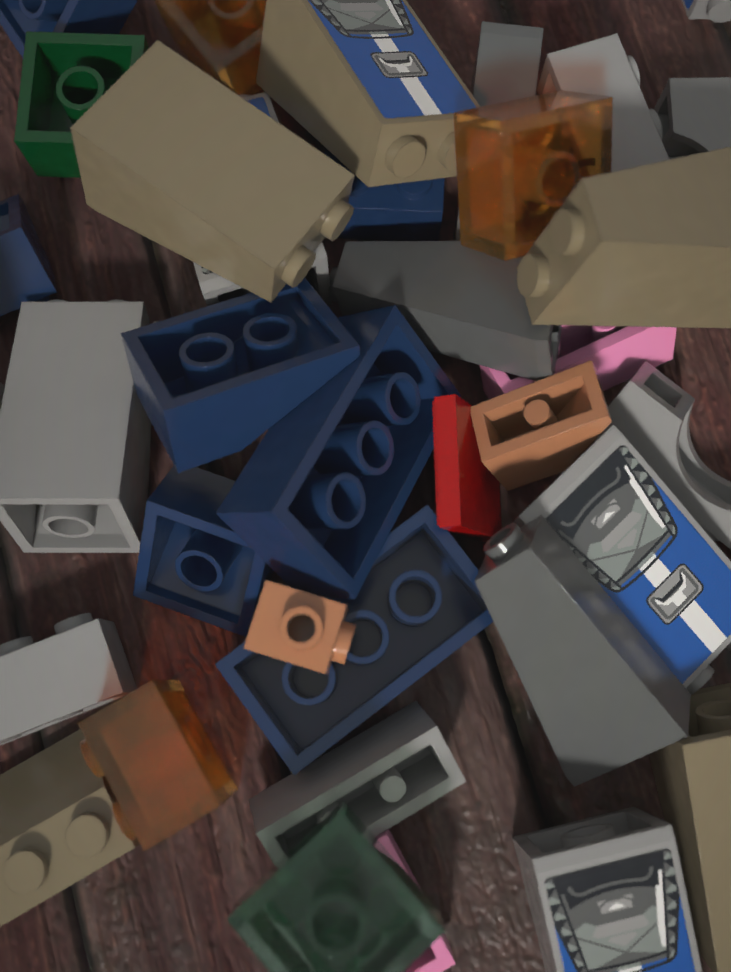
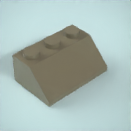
[0,722,152,927]

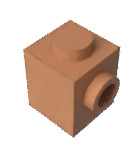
[243,580,357,674]

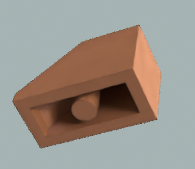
[470,360,612,491]

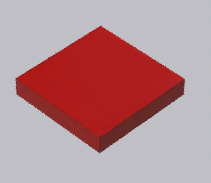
[432,394,502,542]

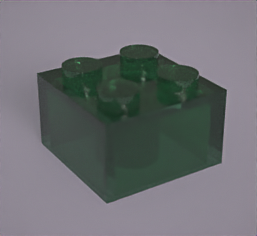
[226,800,445,972]

